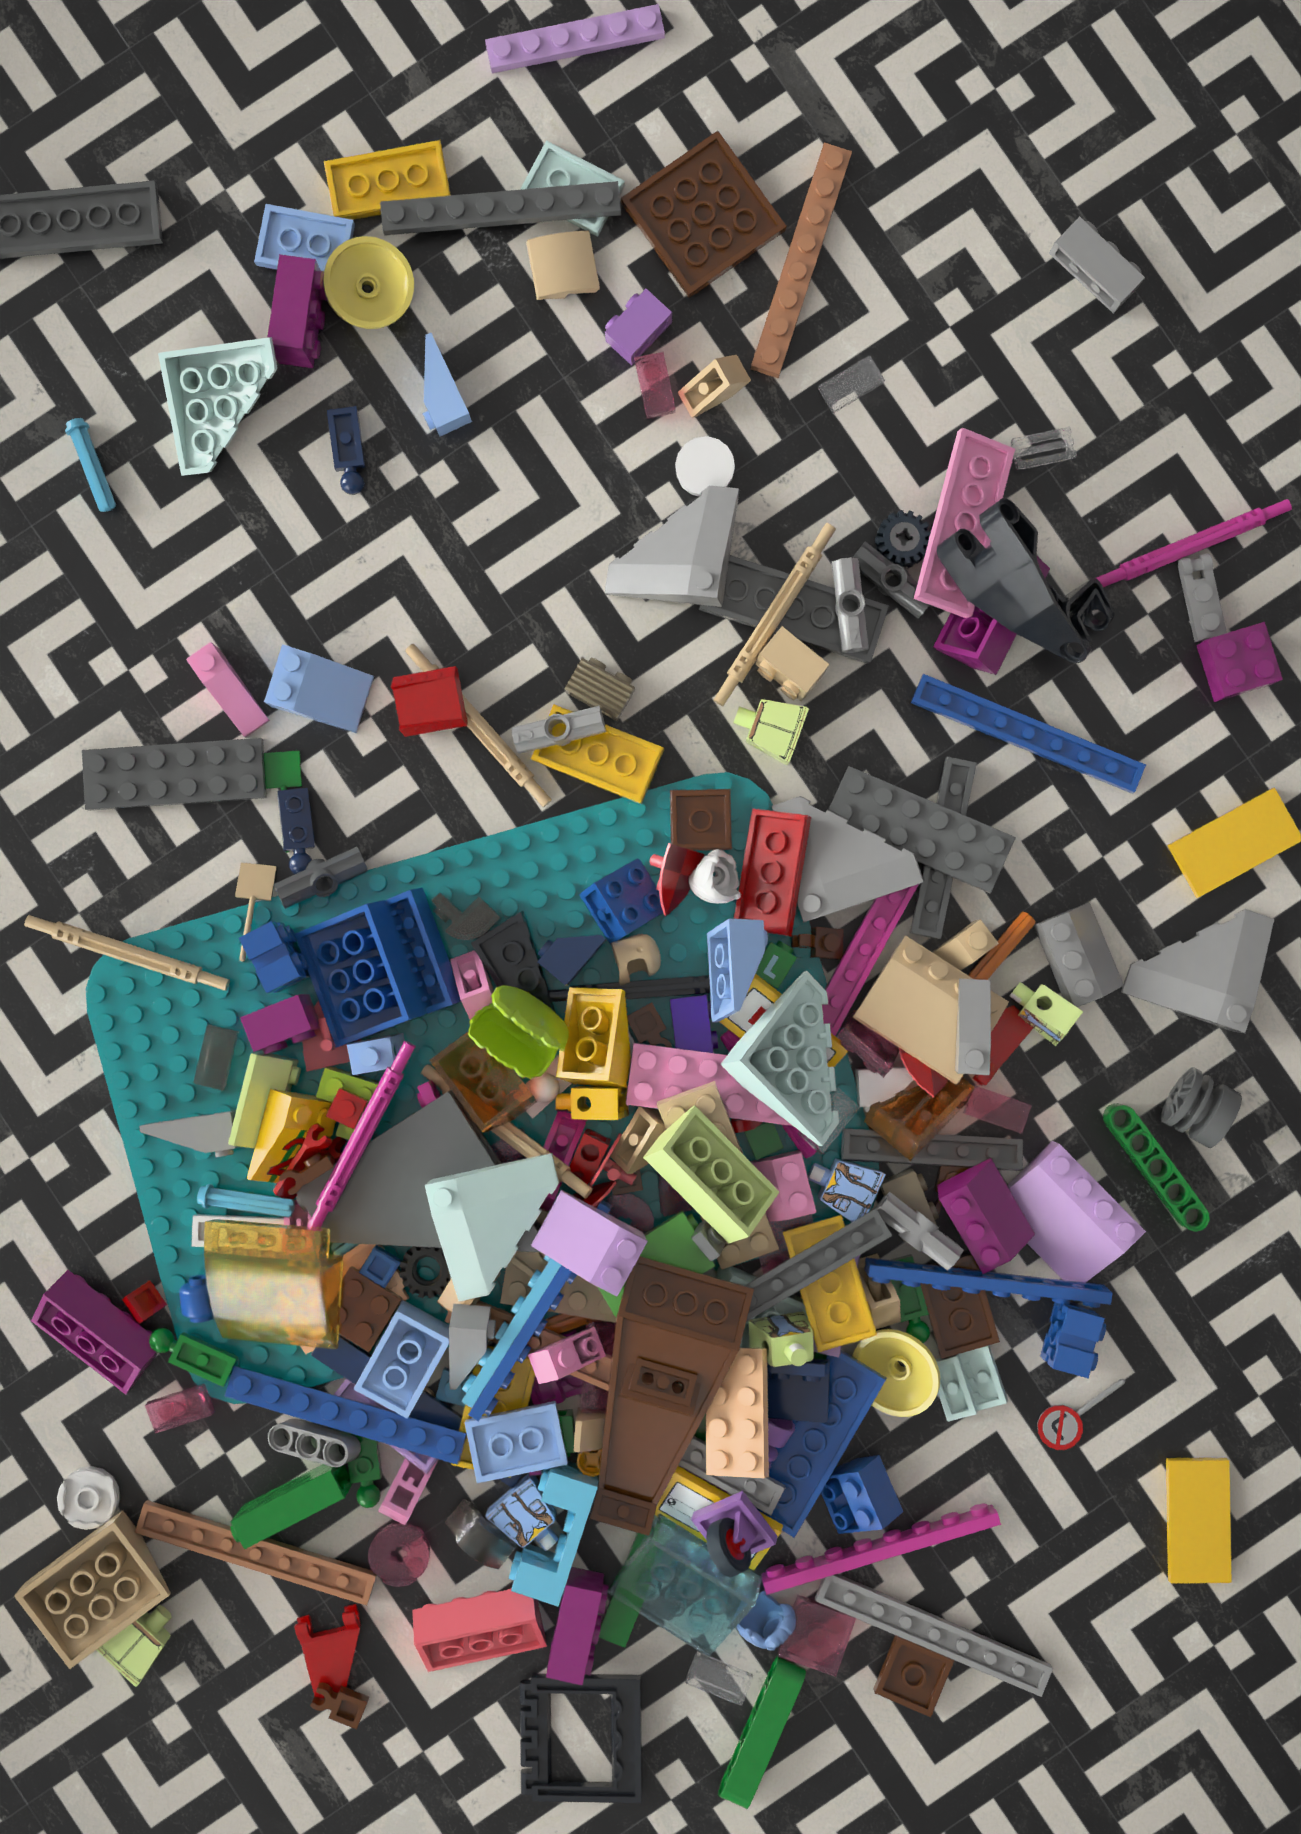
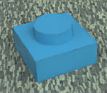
[436,1367,471,1407]

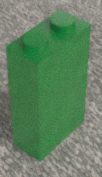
[230,1464,353,1550]

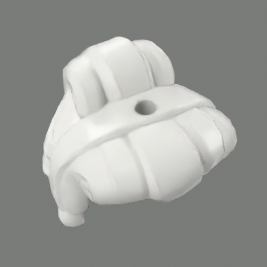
[689,849,741,904]

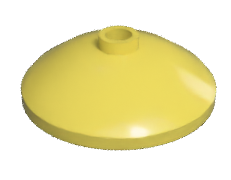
[323,236,414,329]
[852,1329,940,1417]

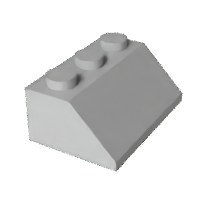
[1034,902,1124,1007]

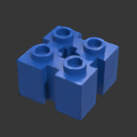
[239,921,310,993]
[1040,1302,1106,1379]

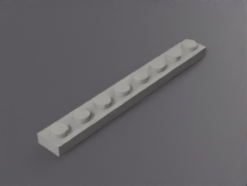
[815,1574,1053,1697]

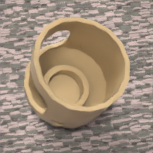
[611,934,661,986]

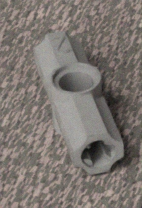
[832,557,869,653]
[512,706,606,754]
[876,1192,963,1271]

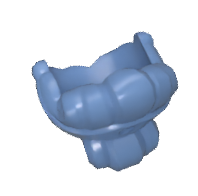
[736,1591,796,1651]

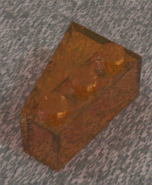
[864,1077,975,1161]

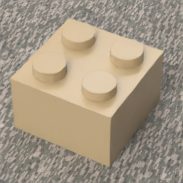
[756,626,830,702]

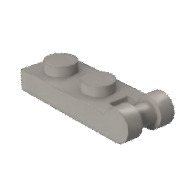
[1178,553,1227,642]

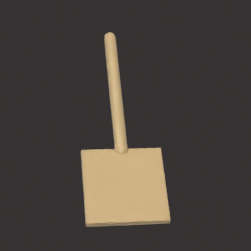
[235,863,277,962]

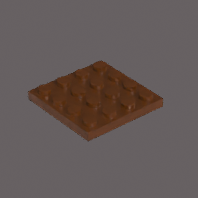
[621,131,787,298]

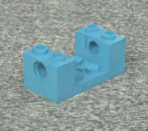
[508,1461,599,1607]

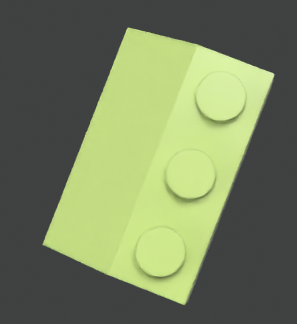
[228,1051,301,1148]

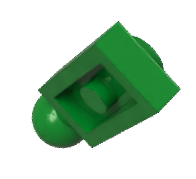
[891,1254,930,1343]
[149,1328,238,1387]
[346,1432,382,1508]

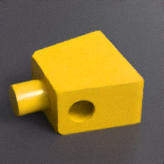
[556,1085,629,1120]

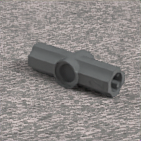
[852,541,929,619]
[273,847,368,909]

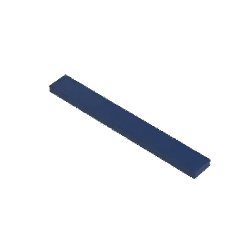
[311,1328,522,1488]

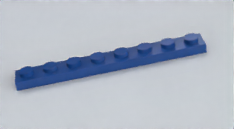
[911,674,1146,793]
[468,1200,613,1422]
[864,1257,1113,1308]
[224,1366,467,1465]

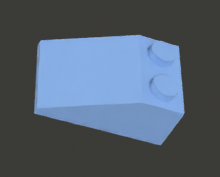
[264,644,374,733]
[707,919,768,1022]
[354,1300,449,1419]

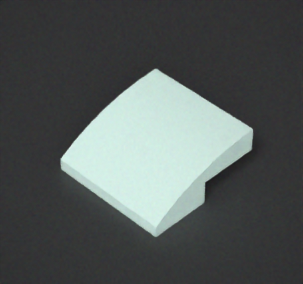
[935,1345,1008,1421]

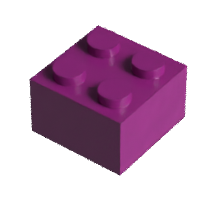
[1197,622,1283,702]
[240,994,320,1055]

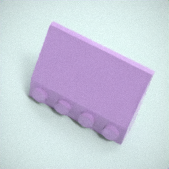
[1007,1141,1146,1283]

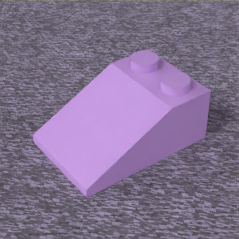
[531,1190,648,1296]

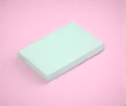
[520,140,625,237]

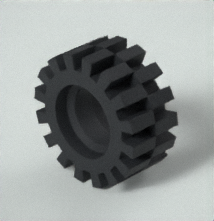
[399,1246,451,1298]

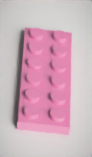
[914,428,1015,619]
[626,1043,793,1126]

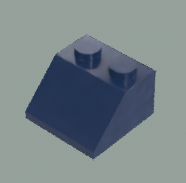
[537,935,607,986]

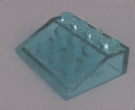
[607,1514,762,1657]

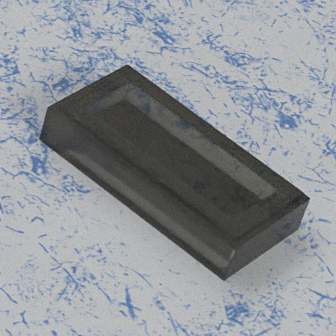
[193,1024,239,1090]

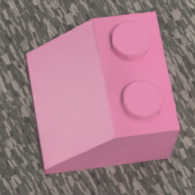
[750,1150,816,1222]

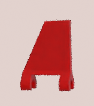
[972,1005,1033,1086]
[273,1124,347,1200]
[294,1604,361,1699]

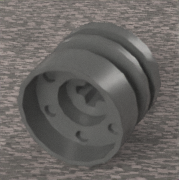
[1161,1067,1242,1148]

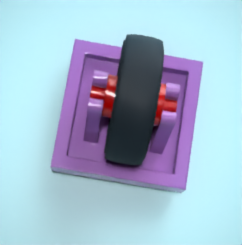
[691,1491,778,1577]

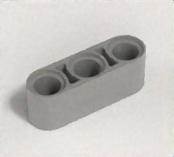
[268,1419,361,1467]

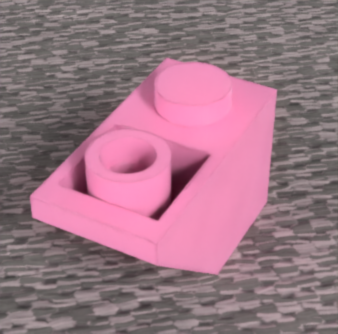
[528,1327,606,1384]

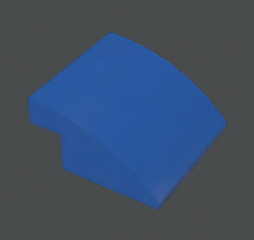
[295,887,461,1048]

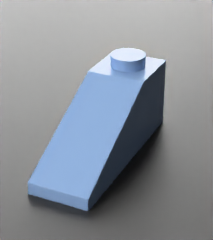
[422,333,472,436]

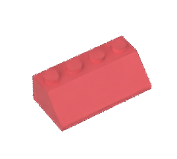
[412,1588,547,1672]

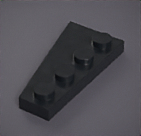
[471,911,556,1013]

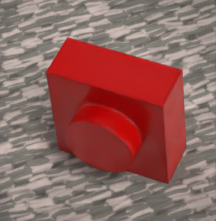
[326,1088,369,1129]
[122,1280,167,1324]

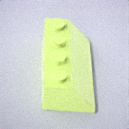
[643,1106,779,1243]

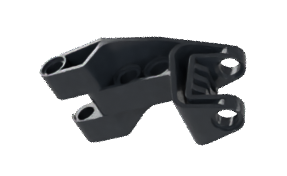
[937,498,1115,663]

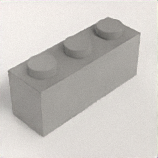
[1049,216,1145,314]

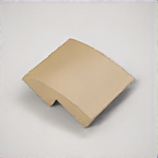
[526,230,600,300]

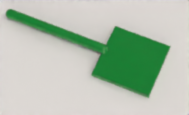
[264,751,302,853]

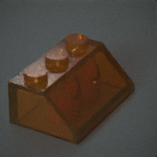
[429,1031,537,1134]

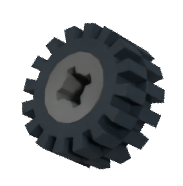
[875,510,931,568]

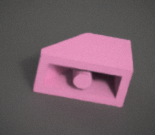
[450,950,494,1020]

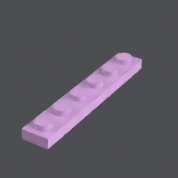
[485,4,665,73]

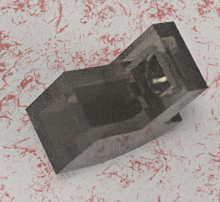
[432,893,502,940]
[445,1499,518,1570]

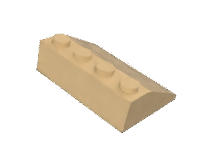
[853,936,1009,1084]
[14,1510,171,1669]

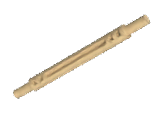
[713,523,836,706]
[405,644,552,808]
[25,915,230,991]
[421,1064,593,1198]

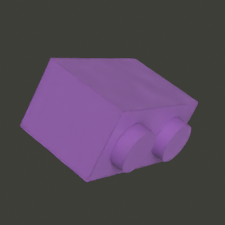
[605,289,672,366]

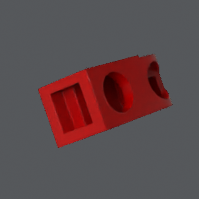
[569,1128,611,1185]

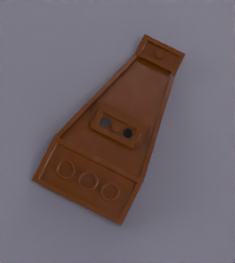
[589,1256,754,1536]

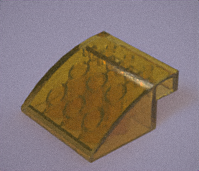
[204,1219,343,1349]

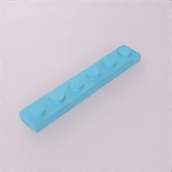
[461,1255,561,1408]

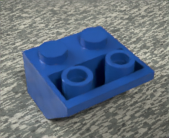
[821,1455,903,1534]

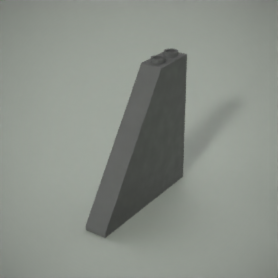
[296,1088,542,1253]

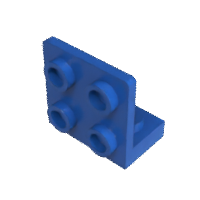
[579,858,663,945]

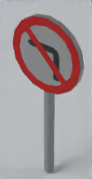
[1037,1379,1125,1450]

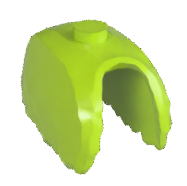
[468,986,569,1079]

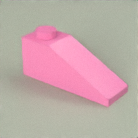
[186,642,270,738]
[378,1458,439,1525]

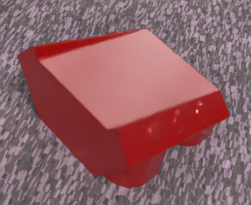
[390,666,468,737]

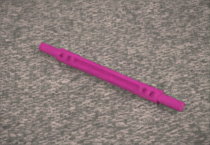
[1096,499,1292,588]
[304,1041,416,1238]

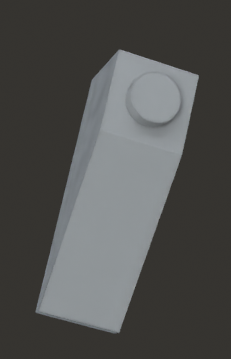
[955,979,991,1075]
[139,1110,240,1157]
[449,1303,496,1390]

